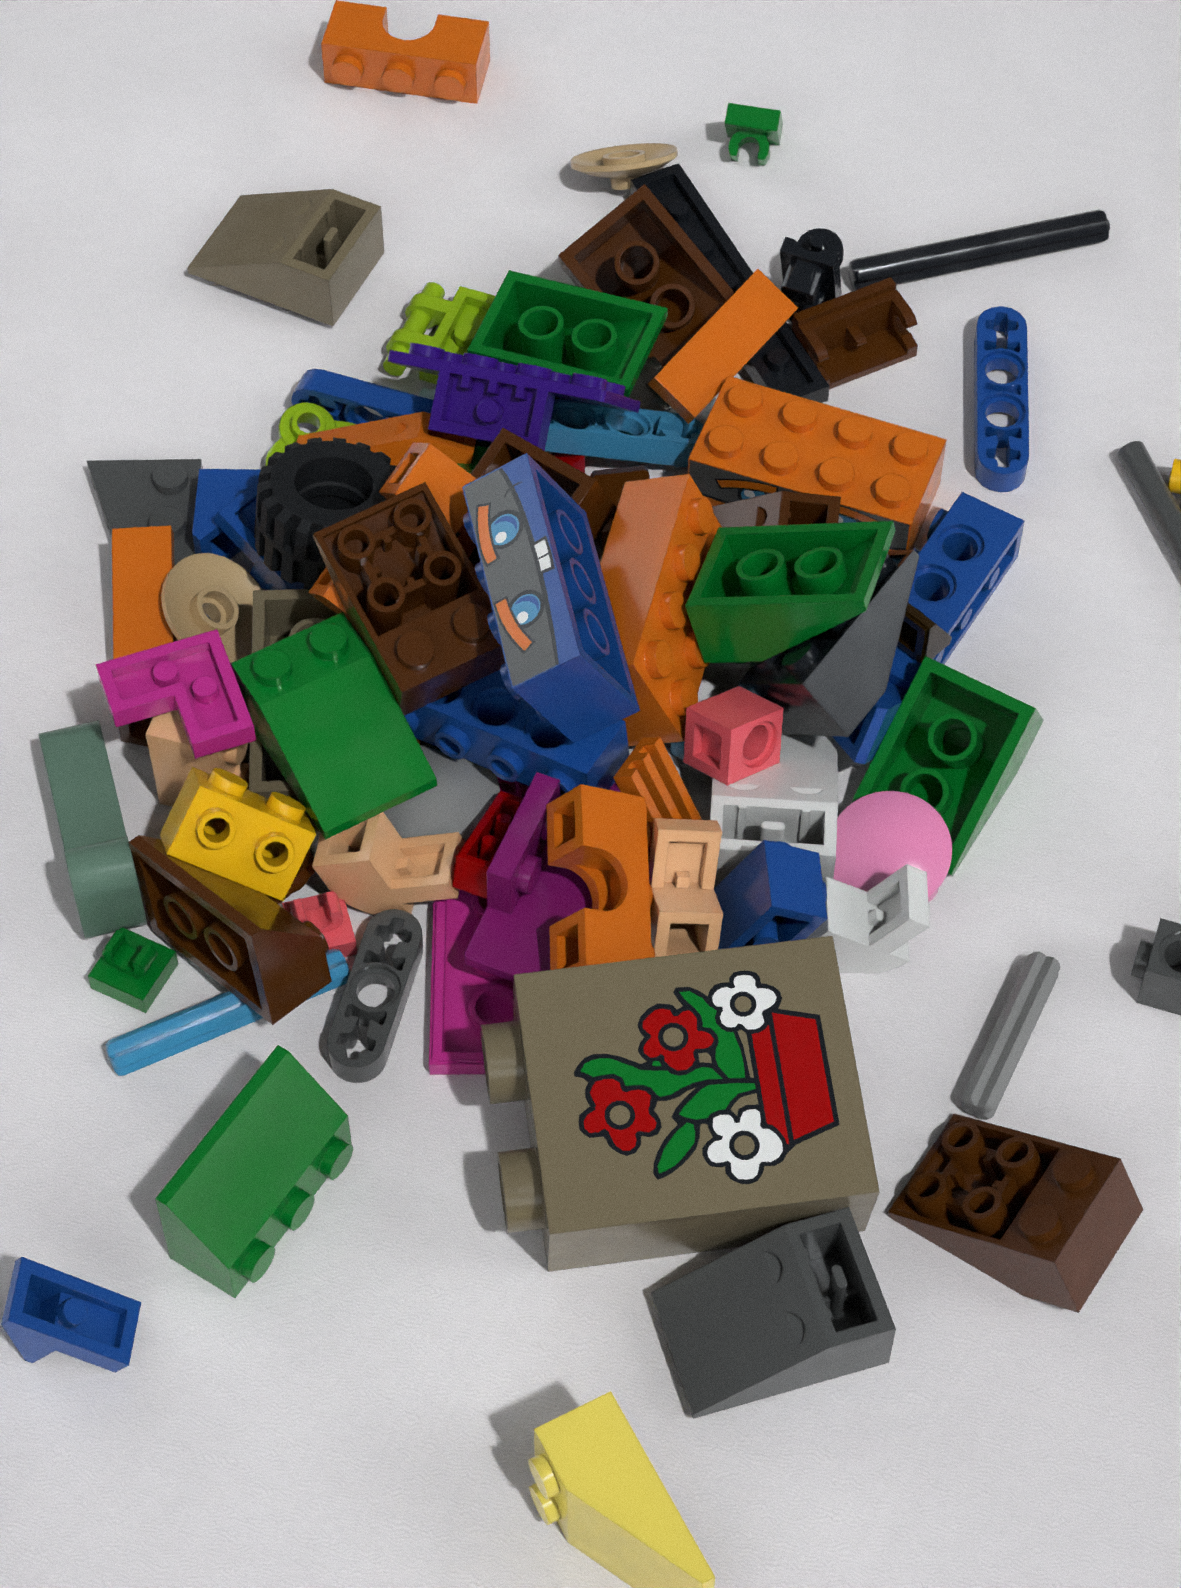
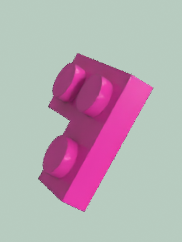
[96,629,256,759]

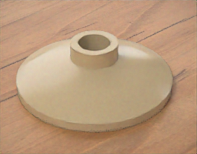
[571,143,678,190]
[161,553,262,664]

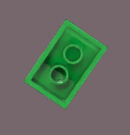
[467,270,668,401]
[685,521,896,664]
[231,612,438,840]
[850,656,1044,876]

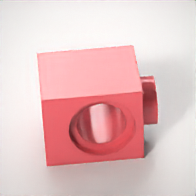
[683,686,784,786]

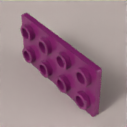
[464,772,650,982]

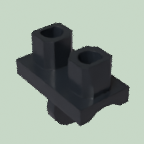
[780,228,844,323]

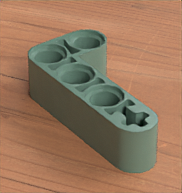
[39,720,147,939]

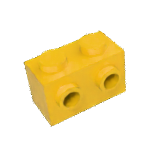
[160,767,316,901]

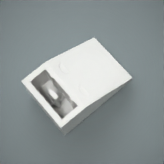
[710,734,838,888]

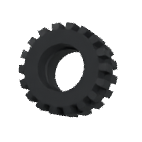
[254,438,397,590]

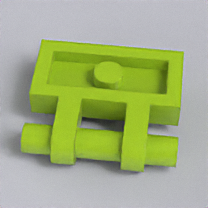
[383,282,495,385]

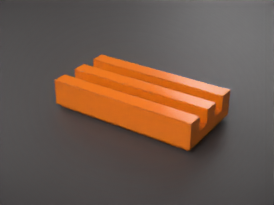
[613,737,702,848]

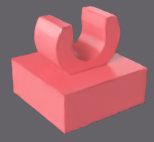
[282,891,357,958]

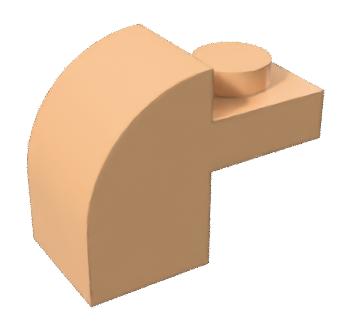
[312,812,466,915]
[649,818,723,957]

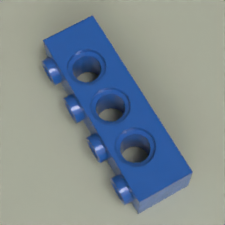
[888,492,1025,691]
[405,670,629,796]

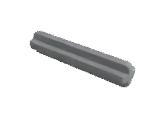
[961,952,1060,1120]

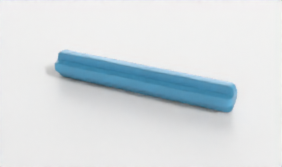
[106,949,350,1076]

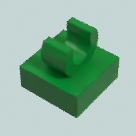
[724,103,783,166]
[88,927,178,1013]

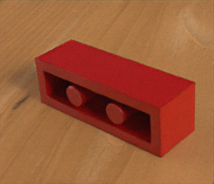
[452,791,523,899]

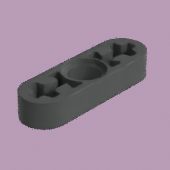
[327,909,423,1083]

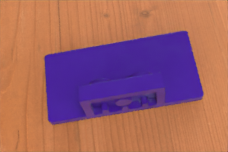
[387,343,641,451]

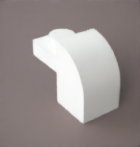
[806,864,930,974]

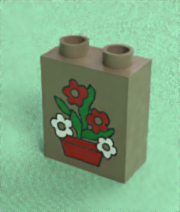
[480,936,880,1272]

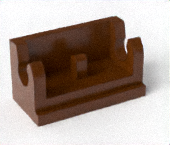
[792,277,918,390]

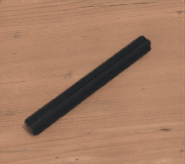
[848,209,1110,290]

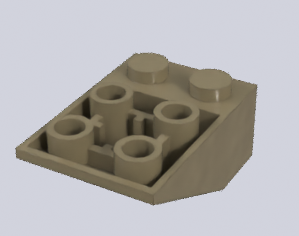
[187,189,384,326]

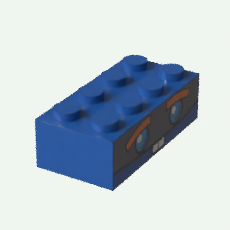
[462,453,640,743]

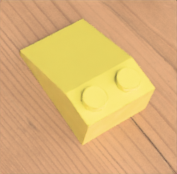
[528,1391,715,1588]

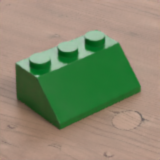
[155,1045,353,1298]

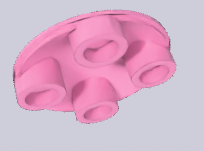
[833,791,952,902]

